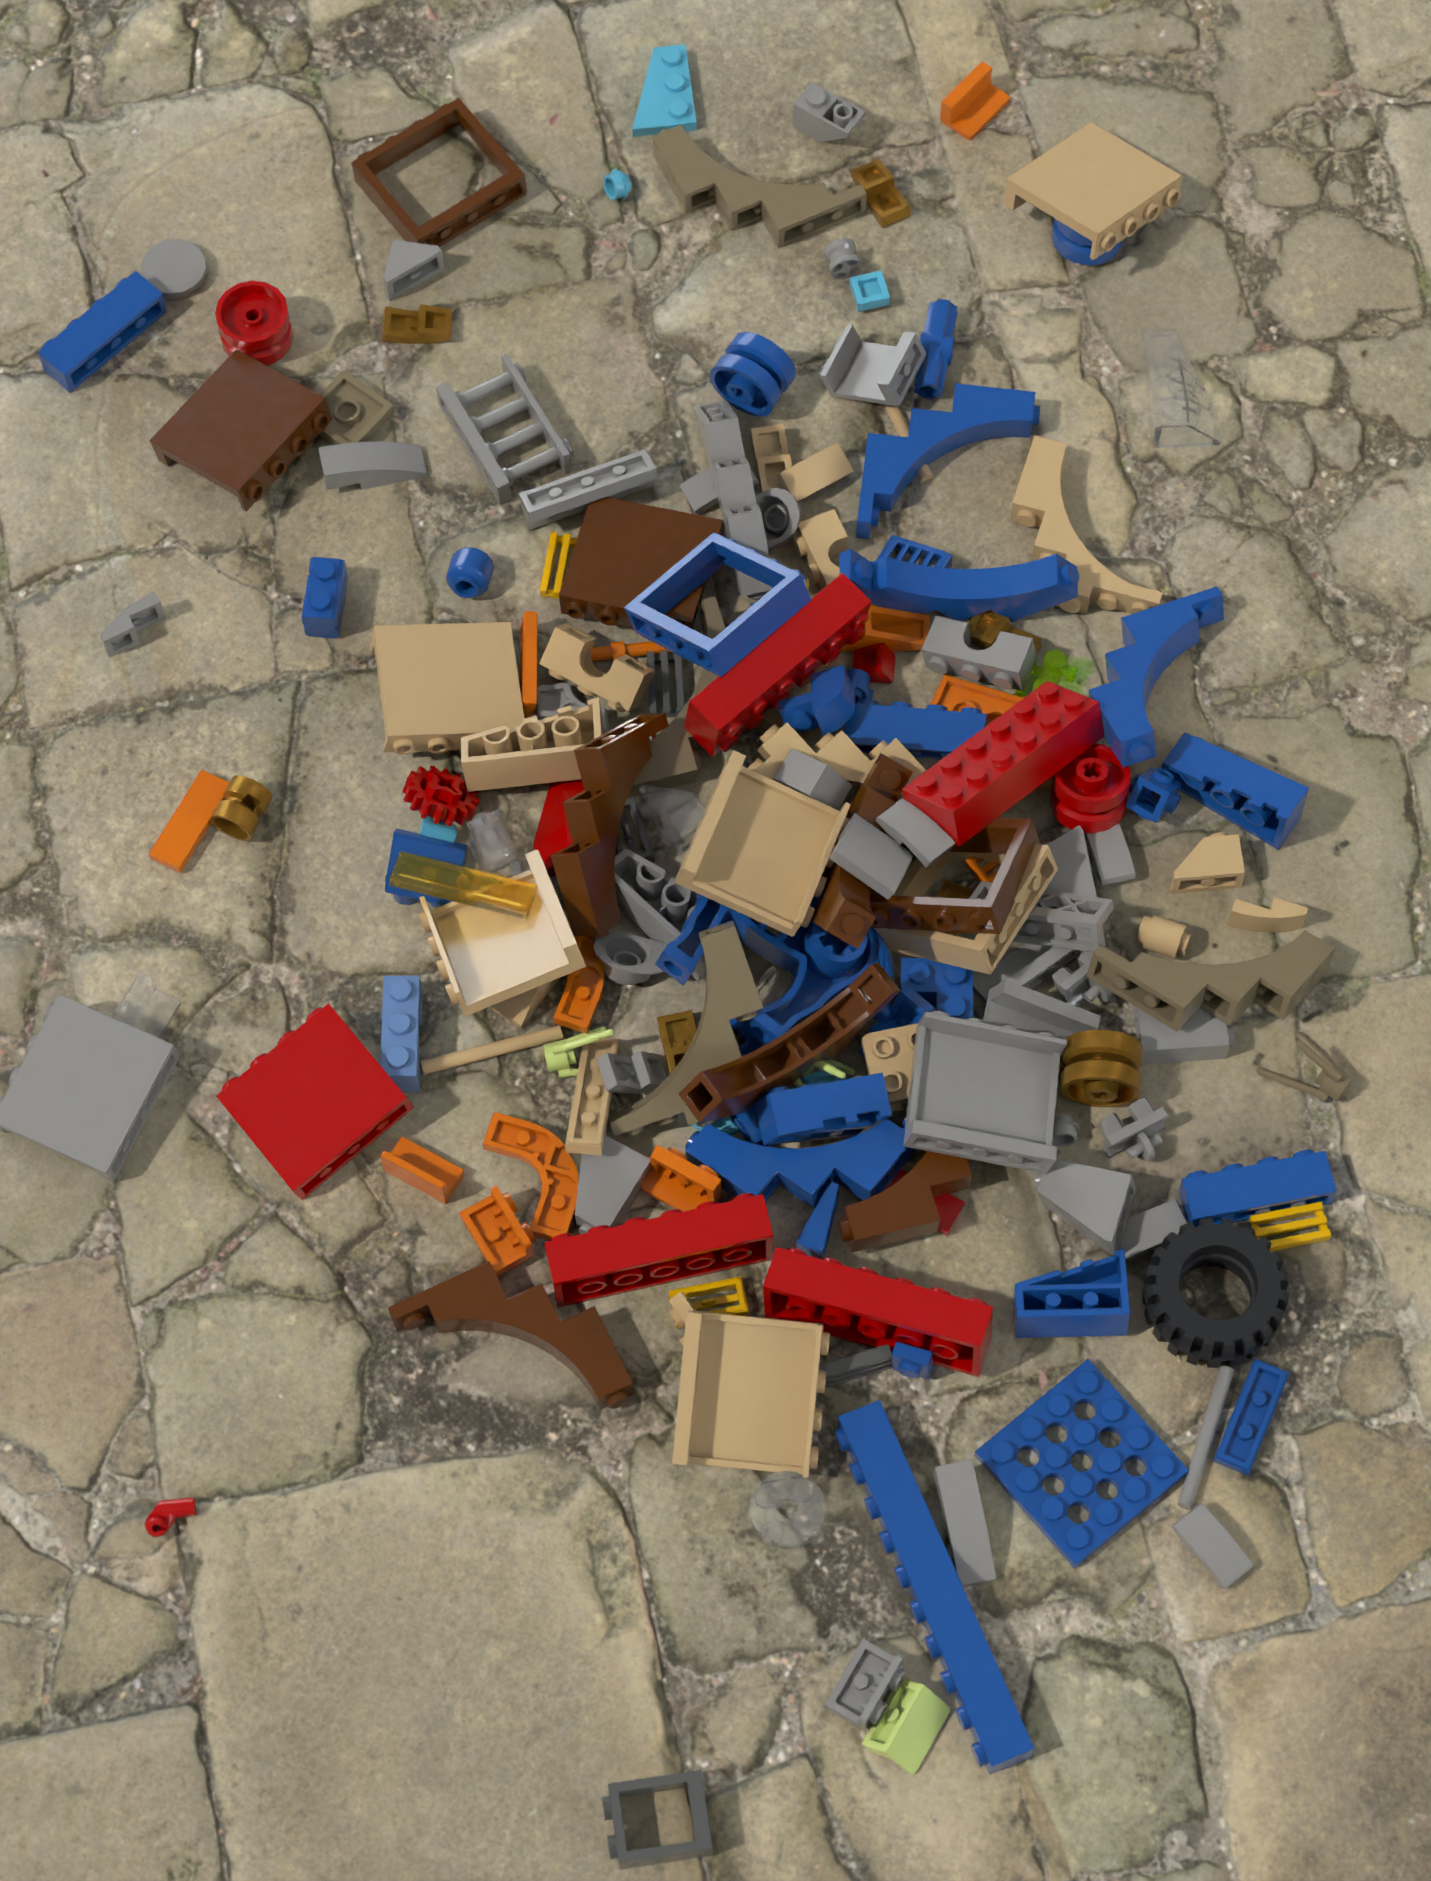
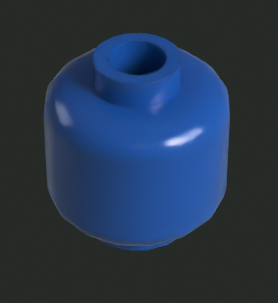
[446,547,494,598]

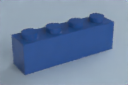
[38,271,167,393]
[844,699,990,760]
[1179,1149,1337,1227]

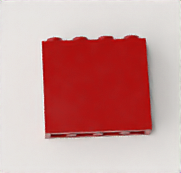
[216,1003,414,1200]

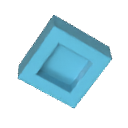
[849,271,890,312]

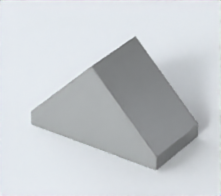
[383,240,444,301]
[773,749,853,810]

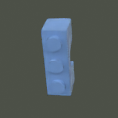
[380,975,423,1092]

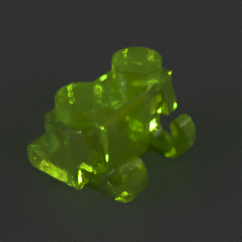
[1015,649,1078,698]

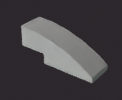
[318,441,427,490]
[934,1459,996,1587]

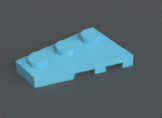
[632,44,697,137]

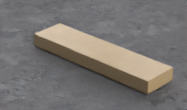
[565,1036,620,1156]

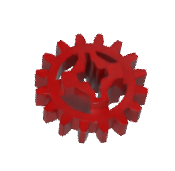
[402,766,480,826]

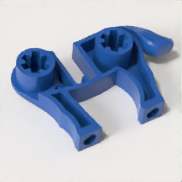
[655,890,893,1046]

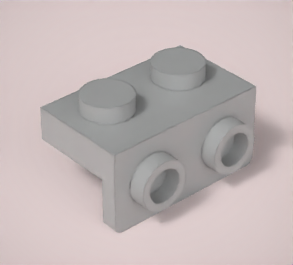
[824,1639,906,1731]

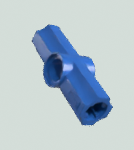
[914,299,957,400]

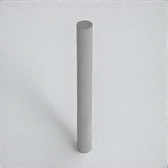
[1178,1365,1234,1510]

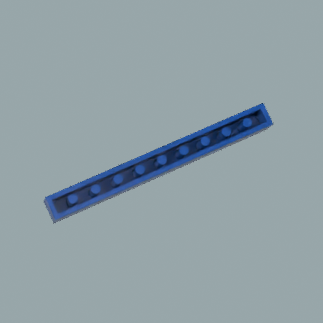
[834,1400,1035,1775]

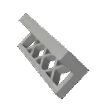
[519,449,658,530]
[969,881,1114,952]

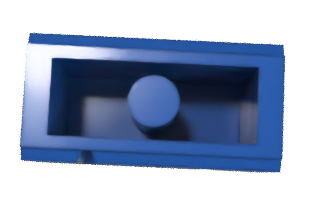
[301,557,348,639]

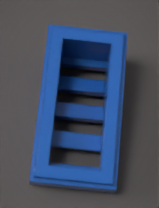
[876,535,953,568]
[796,1182,839,1259]

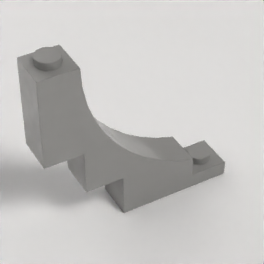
[693,400,773,599]

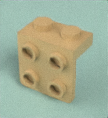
[861,1023,918,1117]

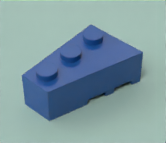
[755,1073,892,1146]
[1013,1249,1130,1338]

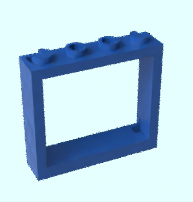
[624,532,811,677]

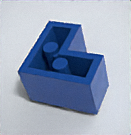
[900,958,973,1019]

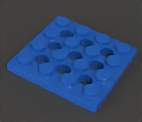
[974,1359,1189,1569]

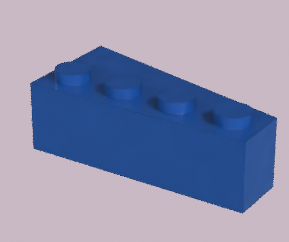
[1161,732,1309,850]

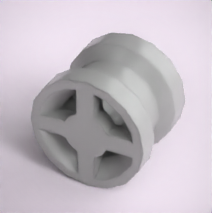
[824,238,862,279]

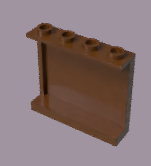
[150,349,333,512]
[559,497,724,630]

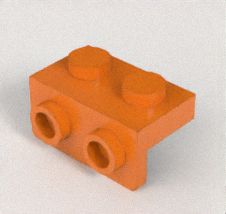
[641,1145,722,1212]
[459,1185,536,1276]

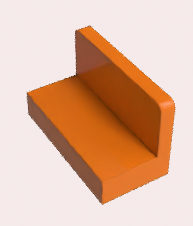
[940,61,1010,140]
[380,1136,465,1204]

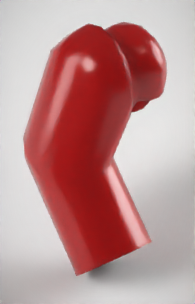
[145,1497,196,1537]

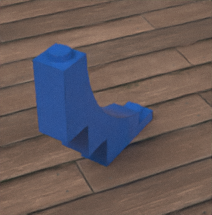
[856,383,1041,539]
[839,549,1079,622]
[1089,586,1224,768]
[685,1116,917,1209]

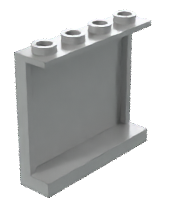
[0,994,180,1183]
[903,1011,1067,1174]

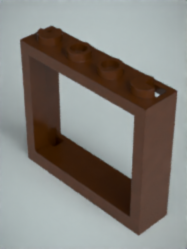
[352,98,527,247]
[870,818,1040,934]

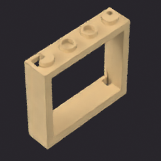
[874,843,1058,975]

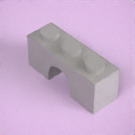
[921,615,1037,691]

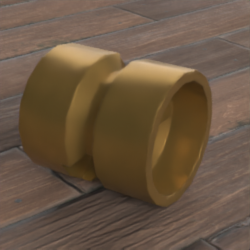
[210,775,273,841]

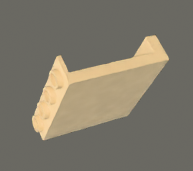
[1003,122,1182,260]
[370,622,524,755]
[674,750,851,937]
[418,849,586,1016]
[672,1310,830,1478]

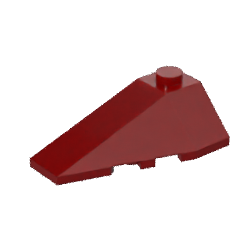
[533,779,584,877]

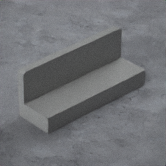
[973,942,1081,1003]
[983,980,1101,1059]

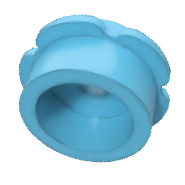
[603,169,632,201]

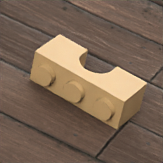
[793,509,875,606]
[539,623,656,712]

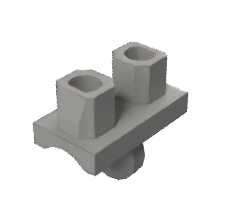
[1052,946,1114,1007]
[1099,1097,1168,1162]

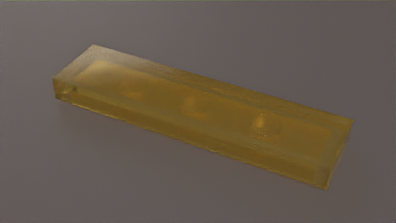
[390,851,537,920]

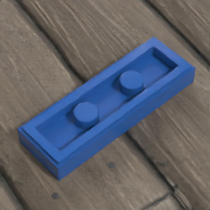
[1213,1359,1290,1476]

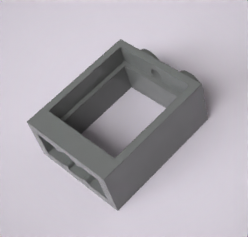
[602,1770,713,1870]

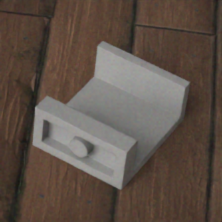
[820,324,926,406]

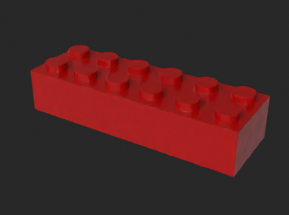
[684,573,871,757]
[902,681,1105,846]
[544,1193,773,1308]
[763,1247,993,1377]

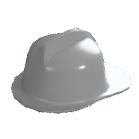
[755,488,802,549]
[594,931,668,985]

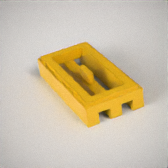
[540,532,578,599]
[1249,1201,1331,1252]
[669,1276,749,1329]

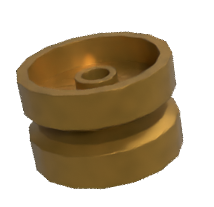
[1060,1030,1143,1107]

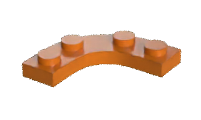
[553,918,605,1034]
[483,1112,579,1241]

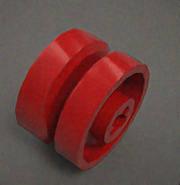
[215,280,293,366]
[1050,744,1131,834]

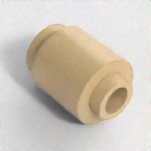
[1136,915,1191,959]

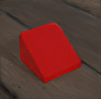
[852,642,896,683]

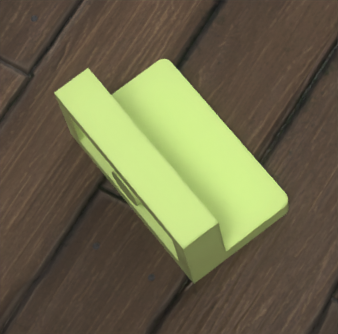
[861,1679,951,1775]

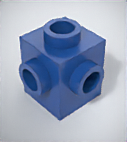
[1125,767,1182,823]

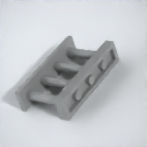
[436,354,573,505]

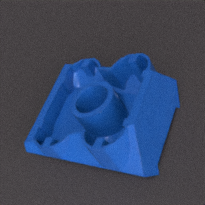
[385,828,468,908]

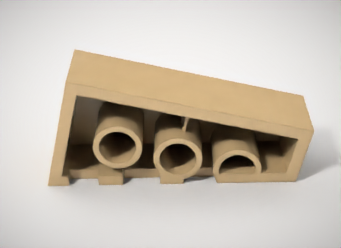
[461,697,605,792]

